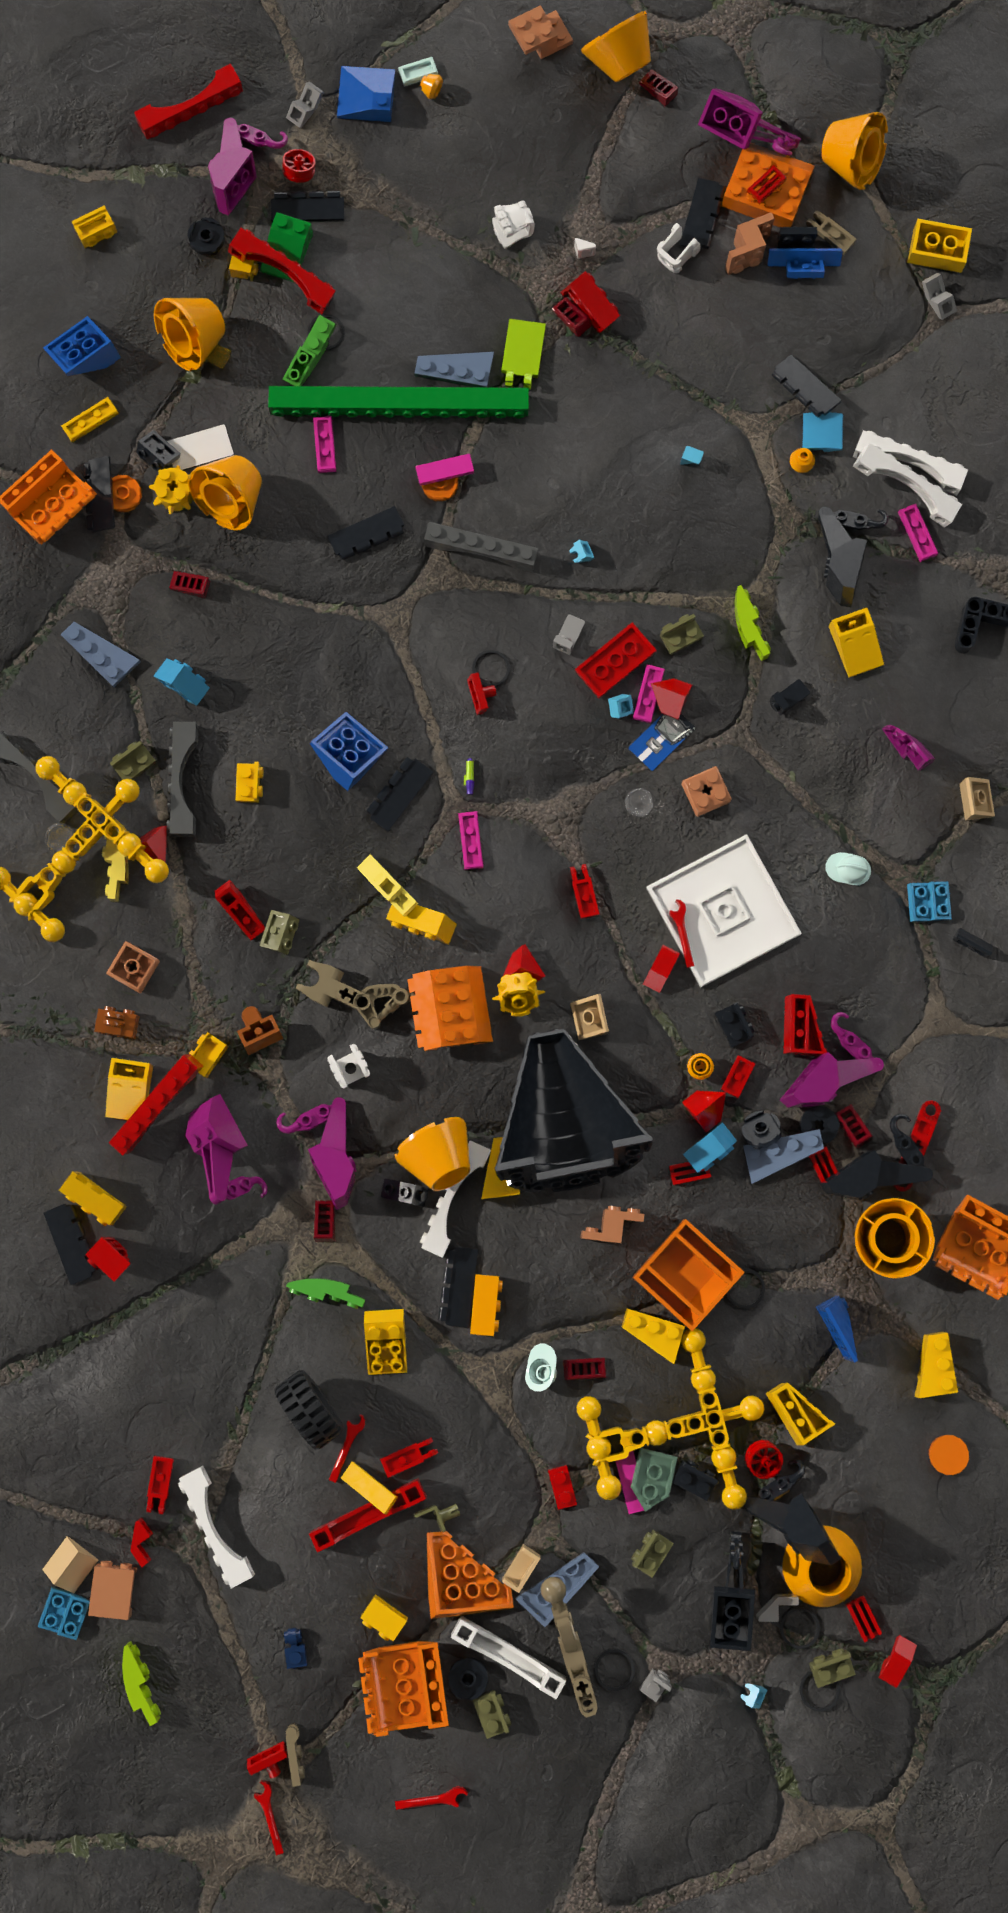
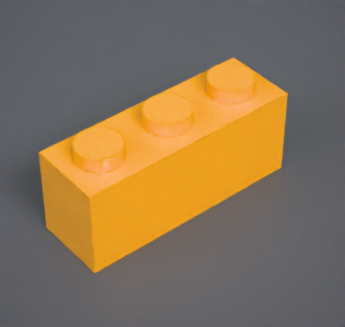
[470,1274,503,1336]

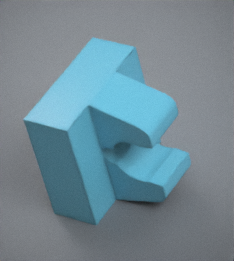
[570,540,594,563]
[741,1683,767,1709]

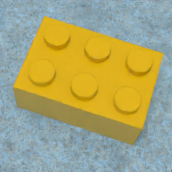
[907,219,972,273]

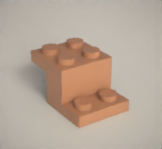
[508,5,573,59]
[725,212,774,275]
[580,1206,644,1243]

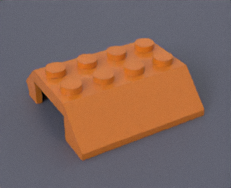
[0,449,97,545]
[407,966,493,1051]
[933,1195,1008,1300]
[358,1641,449,1737]

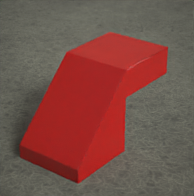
[643,945,680,993]
[130,1518,153,1567]
[878,1635,917,1688]

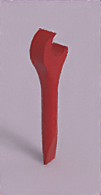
[669,899,694,968]
[329,1414,365,1483]
[254,1780,284,1856]
[395,1786,468,1810]

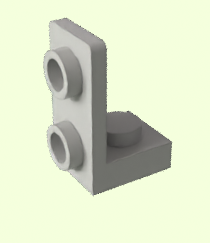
[553,614,585,655]
[639,1668,672,1702]

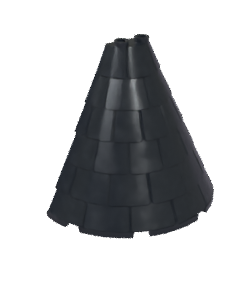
[495,1029,653,1192]

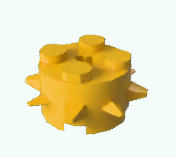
[149,465,193,514]
[492,972,545,1017]

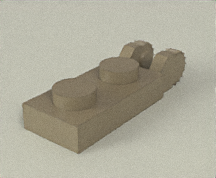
[806,211,857,255]
[285,1723,305,1787]

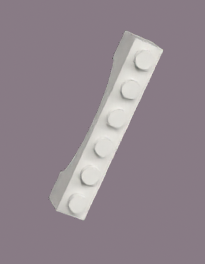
[853,430,968,496]
[853,443,962,527]
[420,1141,491,1258]
[178,1466,255,1588]
[451,1615,566,1699]

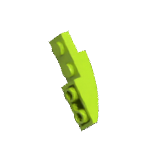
[735,585,771,661]
[122,1641,161,1726]

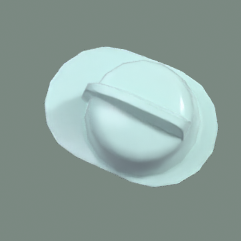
[826,853,871,885]
[525,1344,557,1392]

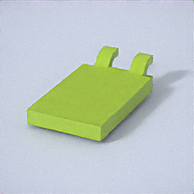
[501,319,546,390]

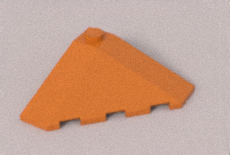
[427,1531,514,1619]

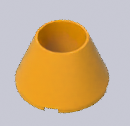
[581,11,651,82]
[822,112,888,190]
[154,298,225,371]
[188,455,262,530]
[395,1117,470,1191]
[855,1198,935,1278]
[782,1525,862,1607]

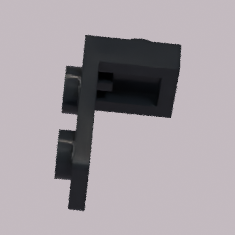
[769,679,810,716]
[381,1179,429,1207]

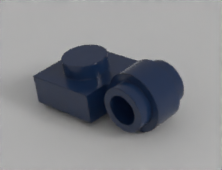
[284,1628,308,1669]

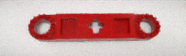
[893,1100,941,1192]

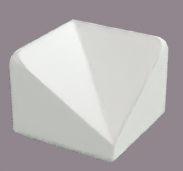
[574,238,596,259]

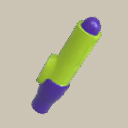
[464,758,474,795]

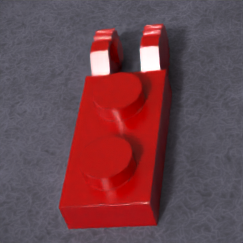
[570,864,599,919]
[380,1437,438,1478]
[146,1455,174,1514]

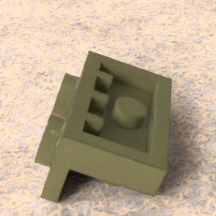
[660,614,704,655]
[110,741,156,780]
[260,910,299,955]
[631,1530,674,1578]
[809,1649,856,1688]
[473,1690,512,1739]

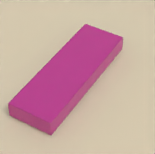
[313,416,337,473]
[415,454,474,486]
[898,504,938,562]
[633,664,665,724]
[458,811,483,870]
[615,1451,644,1514]

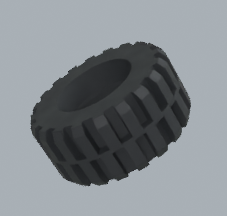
[275,1370,344,1450]

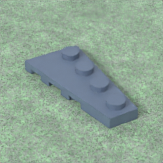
[415,352,494,388]
[61,622,141,687]
[743,1129,824,1184]
[516,1552,599,1627]

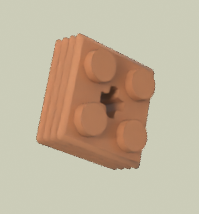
[682,766,732,817]
[107,941,160,993]

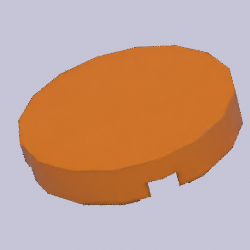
[112,475,142,512]
[422,477,458,501]
[929,1435,969,1475]

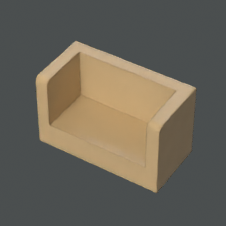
[502,1544,541,1593]

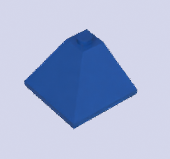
[337,66,395,122]
[43,316,121,376]
[310,712,388,791]
[816,1296,858,1362]

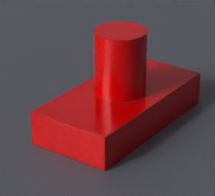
[467,673,496,715]
[247,1741,287,1778]

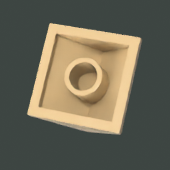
[959,777,995,821]
[570,994,609,1040]
[42,1536,99,1594]

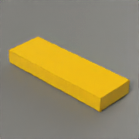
[61,397,119,443]
[341,1462,398,1514]

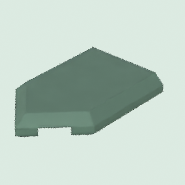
[631,1448,678,1512]

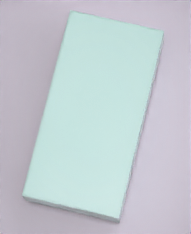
[398,57,438,87]

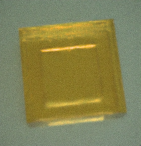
[206,344,231,369]

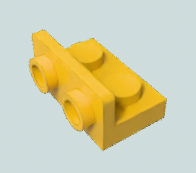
[235,762,264,803]

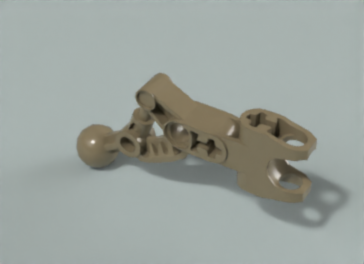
[296,960,415,1030]
[541,1577,597,1718]

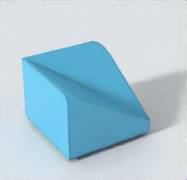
[680,446,704,465]
[608,694,634,718]

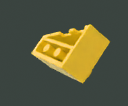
[386,905,457,945]
[481,1137,520,1199]
[58,1171,127,1226]
[621,1308,685,1364]
[914,1332,958,1398]
[765,1383,835,1445]

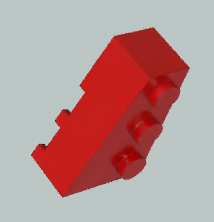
[560,271,620,333]
[783,994,827,1056]
[85,1237,131,1282]

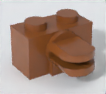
[94,1006,140,1039]
[237,1006,283,1055]

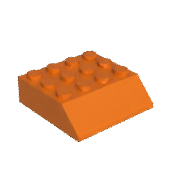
[722,143,815,228]
[632,1219,745,1332]

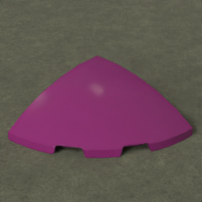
[882,725,935,771]

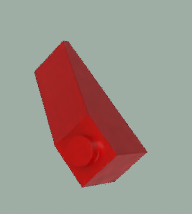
[215,880,265,940]

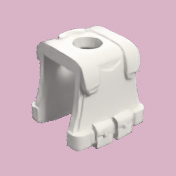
[492,201,535,249]
[657,223,701,273]
[327,1044,370,1089]

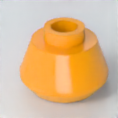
[420,74,443,100]
[790,448,815,473]
[687,1053,714,1080]

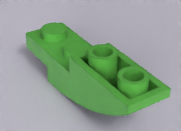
[283,315,337,386]
[286,1278,366,1309]

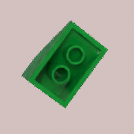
[260,212,313,282]

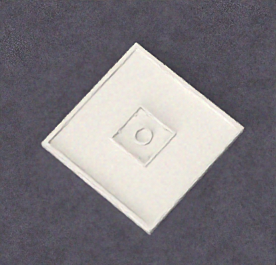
[646,834,802,988]

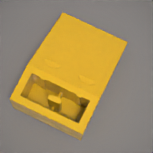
[828,608,884,678]
[105,1058,154,1120]
[364,1309,407,1375]

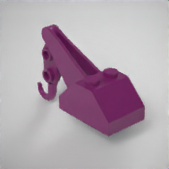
[698,88,801,155]
[208,118,288,216]
[780,1012,884,1108]
[185,1094,267,1205]
[276,1097,357,1210]

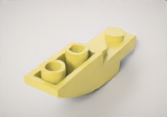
[102,828,129,902]
[357,854,418,917]

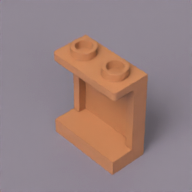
[88,1561,137,1620]

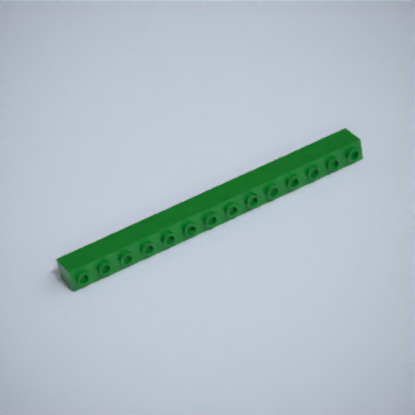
[268,386,529,418]

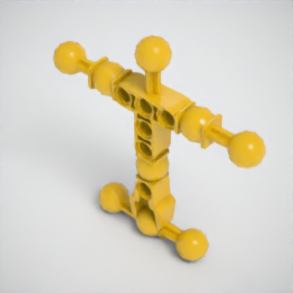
[0,756,169,942]
[576,1328,764,1510]

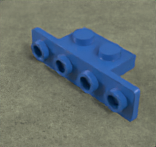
[767,248,843,279]

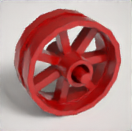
[282,149,315,183]
[745,1440,783,1479]

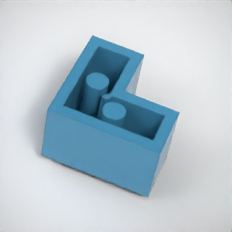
[154,658,210,706]
[683,1122,737,1173]

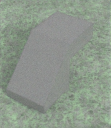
[286,82,324,128]
[922,273,957,320]
[756,1594,799,1622]

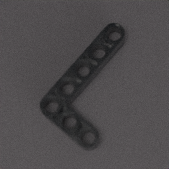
[955,597,1008,654]

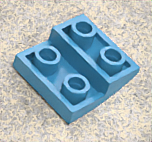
[803,412,843,452]
[907,882,952,922]
[38,1586,90,1640]

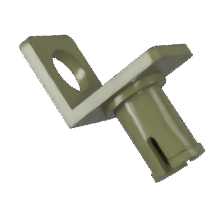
[413,1503,460,1532]

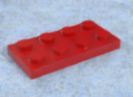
[575,622,657,699]

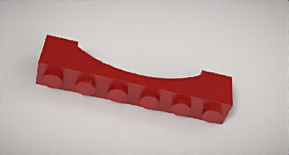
[134,64,243,139]
[228,227,336,315]
[109,1054,204,1155]
[309,1478,427,1553]

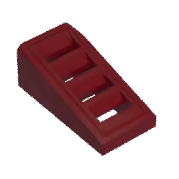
[639,69,679,106]
[552,297,591,337]
[169,571,210,598]
[835,1104,873,1149]
[314,1201,335,1242]
[563,1357,606,1380]

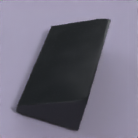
[953,928,993,958]

